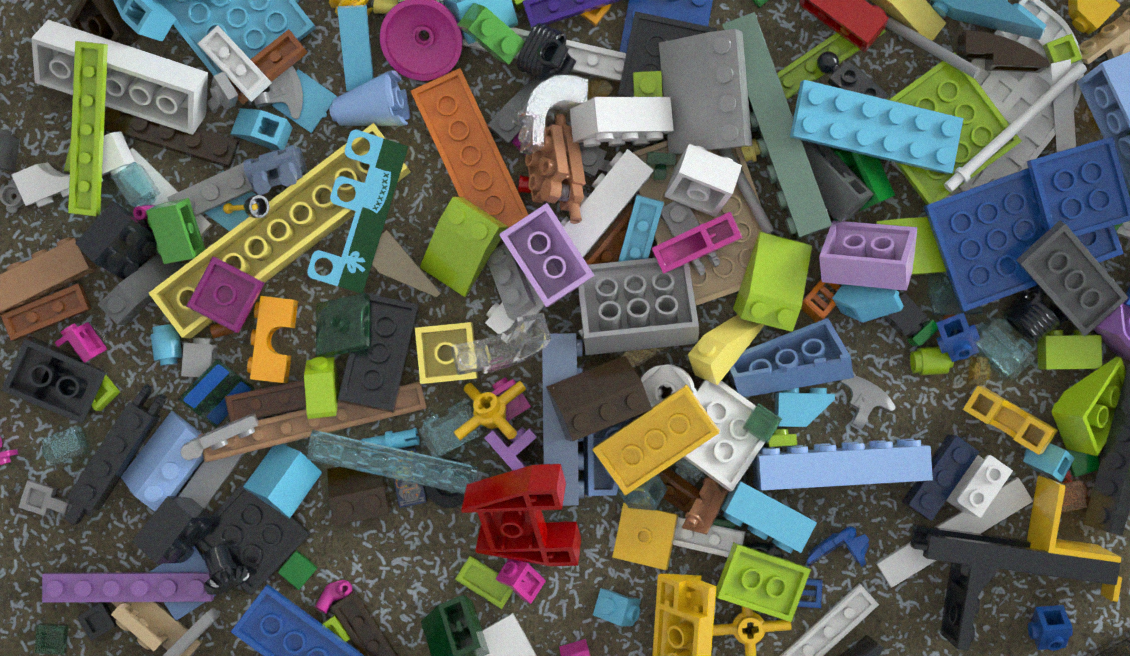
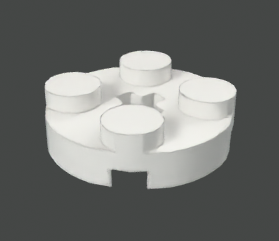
[641,364,697,407]

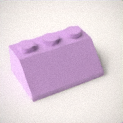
[499,203,595,307]
[819,221,917,291]

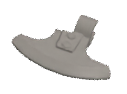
[254,66,303,119]
[840,376,895,430]

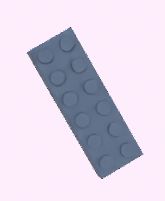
[542,333,584,506]

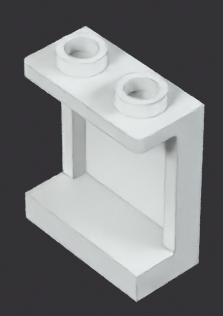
[946,455,1013,518]

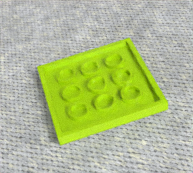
[889,52,1022,205]

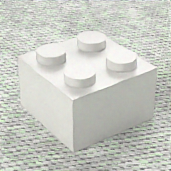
[664,144,742,217]

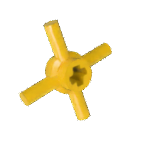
[453,381,526,441]
[713,606,791,656]

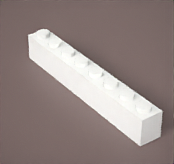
[486,149,654,344]

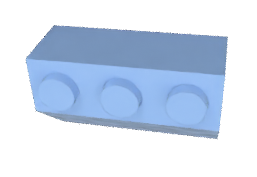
[121,411,204,511]

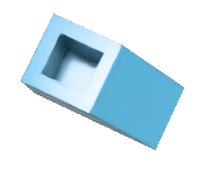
[230,108,293,150]
[832,284,904,323]
[774,388,835,427]

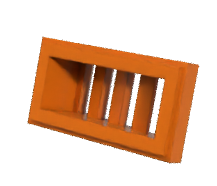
[801,279,841,322]

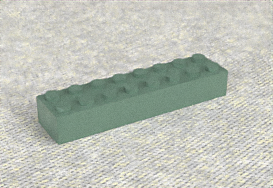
[722,12,832,240]

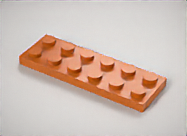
[411,68,529,229]

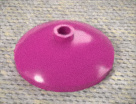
[380,0,463,81]

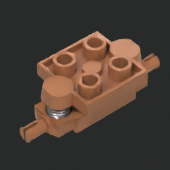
[525,114,586,224]

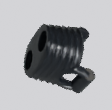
[517,23,577,82]
[1003,285,1068,342]

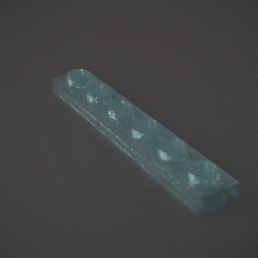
[307,430,478,494]

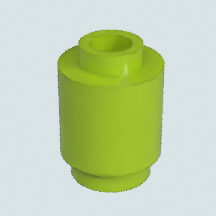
[910,347,954,375]

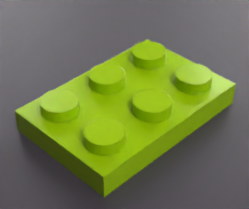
[716,542,811,622]

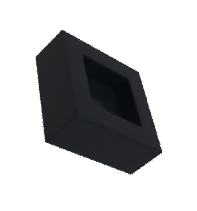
[77,602,117,641]

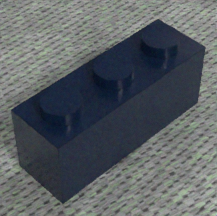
[902,434,980,521]

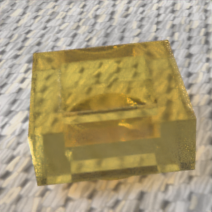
[580,79,614,103]
[968,356,991,385]

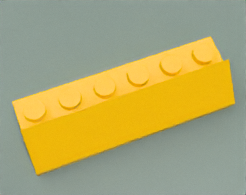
[652,574,716,656]

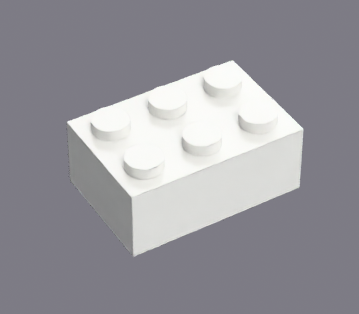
[570,97,674,147]

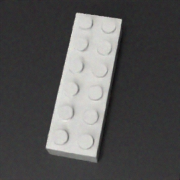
[31,20,208,135]

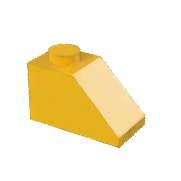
[1068,0,1120,35]

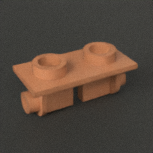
[682,477,729,535]

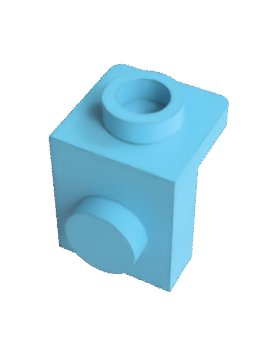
[593,588,641,626]

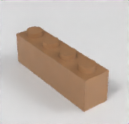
[0,237,97,318]

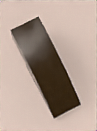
[958,30,1049,73]

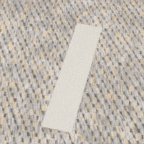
[1051,59,1076,152]

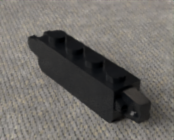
[64,384,167,525]

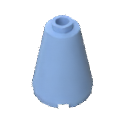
[329,70,410,126]

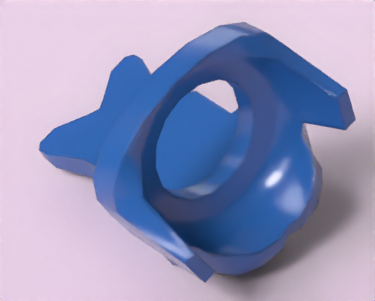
[806,526,869,567]

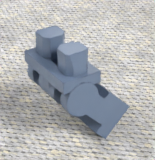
[243,145,308,195]

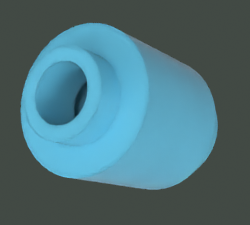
[150,324,183,366]

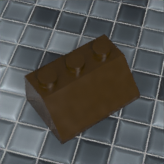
[546,356,652,442]

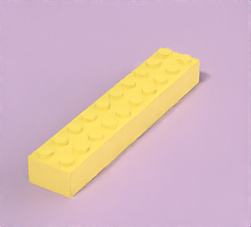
[149,123,411,339]

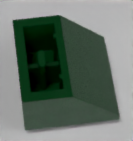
[421,594,490,656]

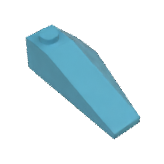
[930,0,1047,40]

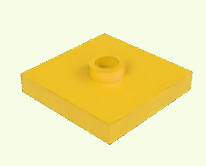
[612,503,679,570]

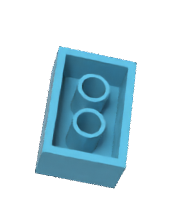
[721,481,817,554]

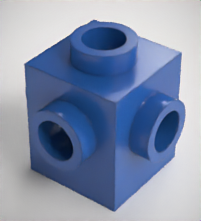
[936,313,981,362]
[1028,605,1073,651]

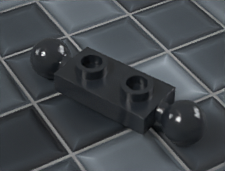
[817,51,890,100]

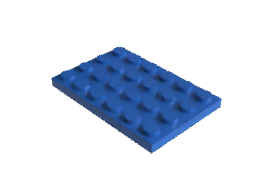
[924,168,1124,312]

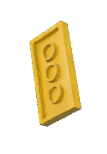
[592,384,720,496]

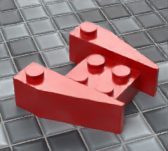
[461,464,582,566]

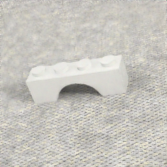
[12,132,135,208]

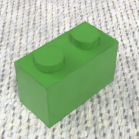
[457,3,525,64]
[146,198,206,264]

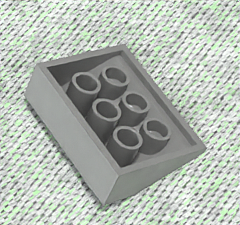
[659,29,752,155]
[578,258,699,355]

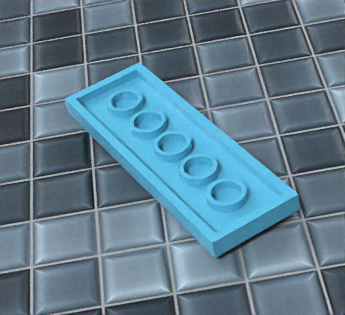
[790,80,963,174]

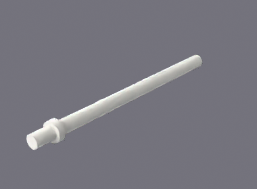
[944,62,1087,192]

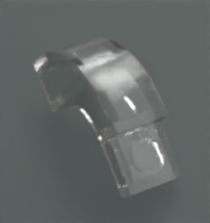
[512,75,588,155]
[451,313,551,375]

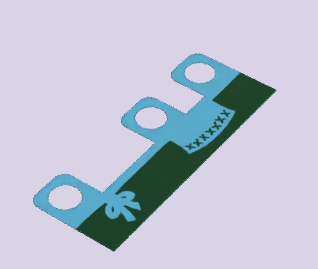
[307,130,409,294]

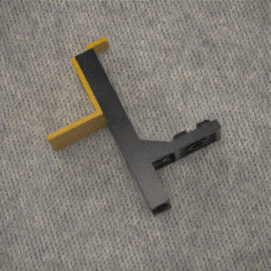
[910,475,1122,651]

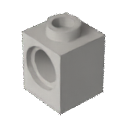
[181,338,218,378]

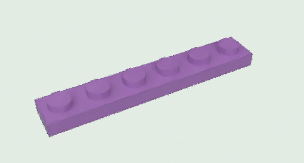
[42,572,214,602]

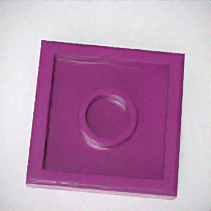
[186,256,265,333]

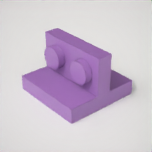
[485,427,538,470]

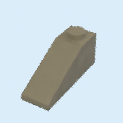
[370,230,443,298]

